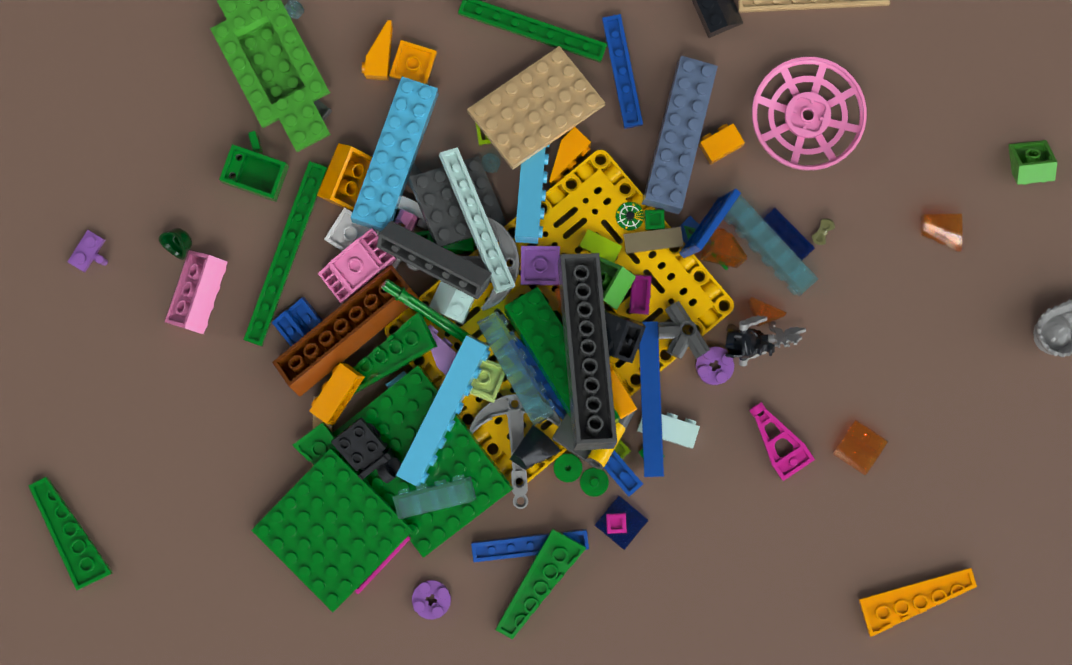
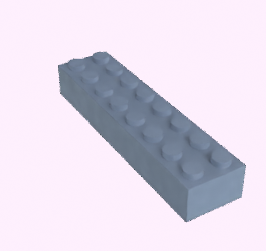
[642,56,718,214]

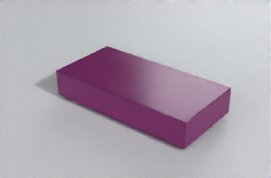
[629,275,652,315]

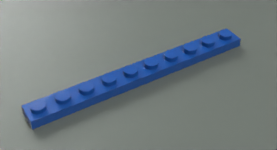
[502,337,643,497]

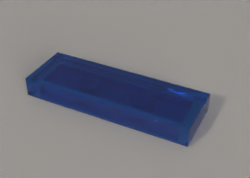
[761,208,815,262]

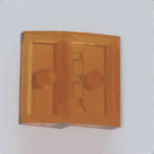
[833,420,888,475]

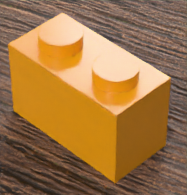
[699,123,745,165]

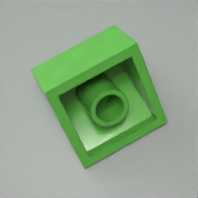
[1009,140,1057,185]
[600,257,636,310]

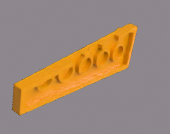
[858,568,977,637]

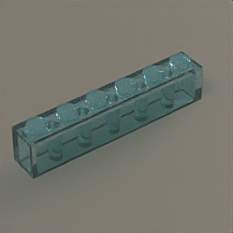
[724,195,818,296]
[477,311,556,426]

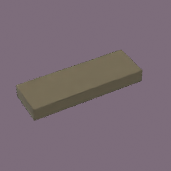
[623,227,684,254]

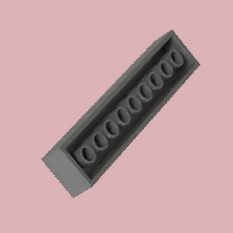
[557,253,617,450]

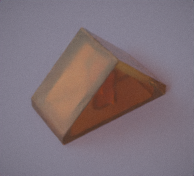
[748,297,787,327]

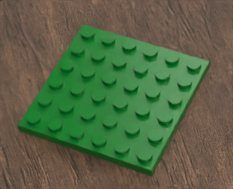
[251,448,414,612]

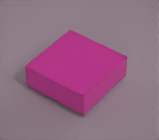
[606,513,627,534]

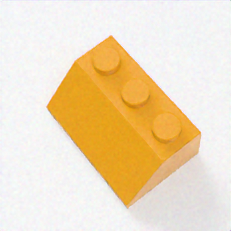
[317,143,372,211]

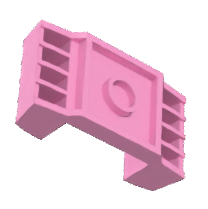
[318,228,397,303]

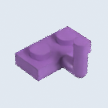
[68,230,108,272]

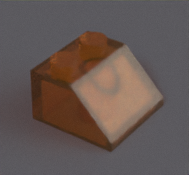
[700,228,747,268]

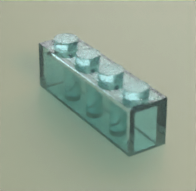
[393,474,477,519]

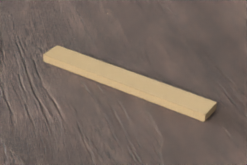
[738,0,890,13]

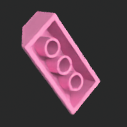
[165,250,228,334]

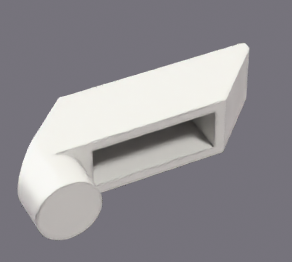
[398,196,428,230]

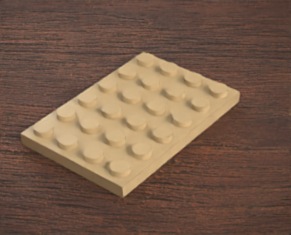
[467,46,605,170]

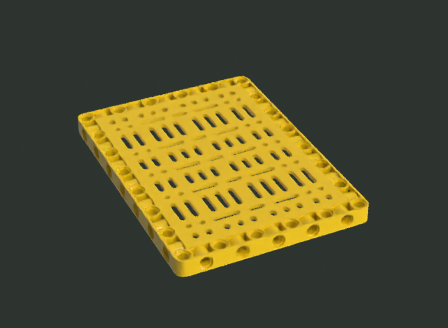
[385,150,734,486]

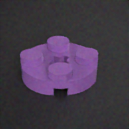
[695,347,734,385]
[412,580,451,620]

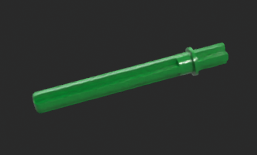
[381,279,471,343]

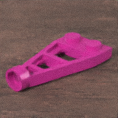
[749,402,815,481]

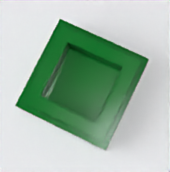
[248,131,263,153]
[645,210,665,230]

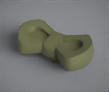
[812,218,835,245]

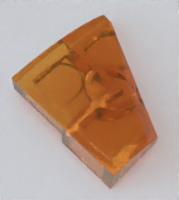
[921,214,963,252]

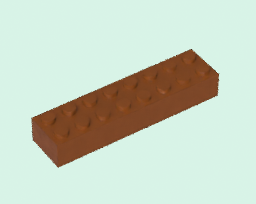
[272,264,419,397]

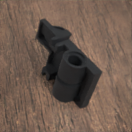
[331,417,402,483]

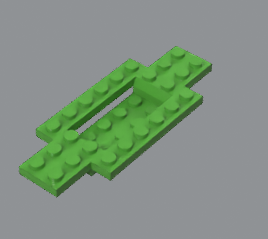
[210,0,331,152]

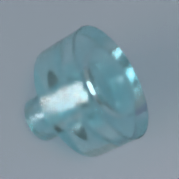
[284,0,304,19]
[481,153,500,173]

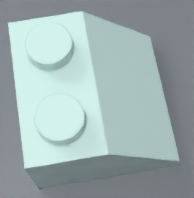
[429,281,475,325]

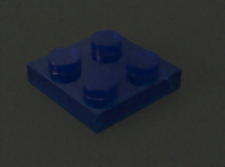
[595,496,649,550]

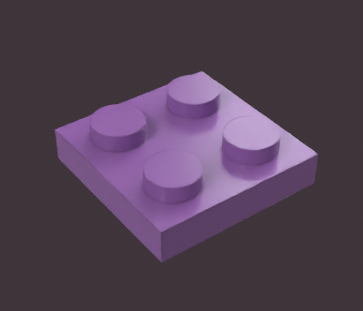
[521,246,560,286]

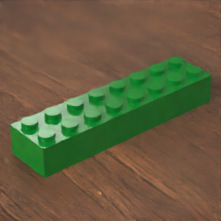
[504,287,620,424]

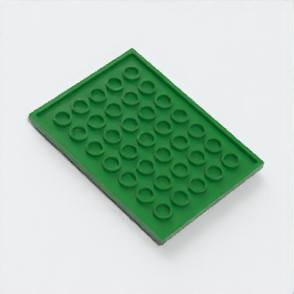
[333,365,514,558]

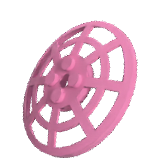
[752,57,867,170]

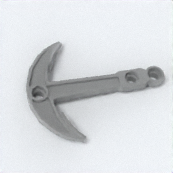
[407,217,520,311]
[470,394,561,509]

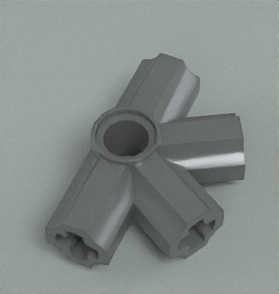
[658,301,710,359]

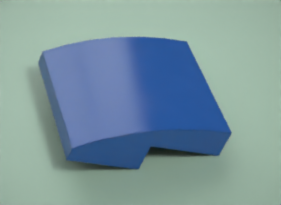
[272,297,323,346]

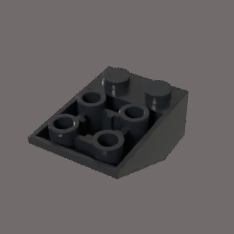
[605,310,646,363]

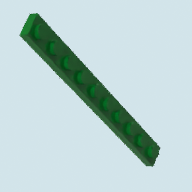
[243,161,328,347]

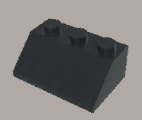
[692,0,743,38]

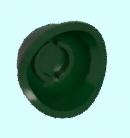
[159,228,192,260]

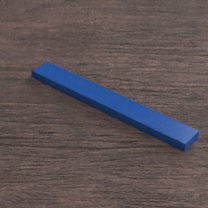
[639,321,664,477]

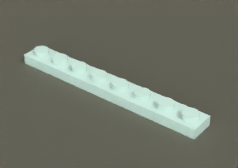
[439,147,516,294]

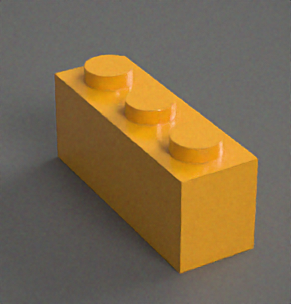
[309,363,365,425]

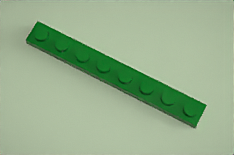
[458,0,607,63]

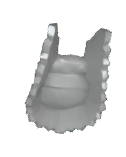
[1033,299,1072,357]

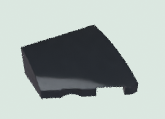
[510,425,560,470]

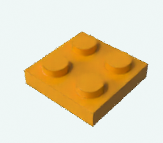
[389,40,437,85]

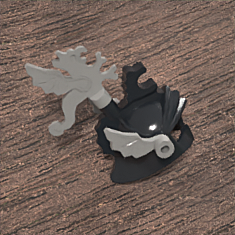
[725,315,806,366]

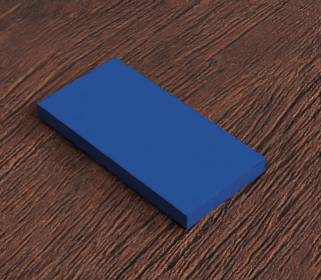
[680,189,741,258]

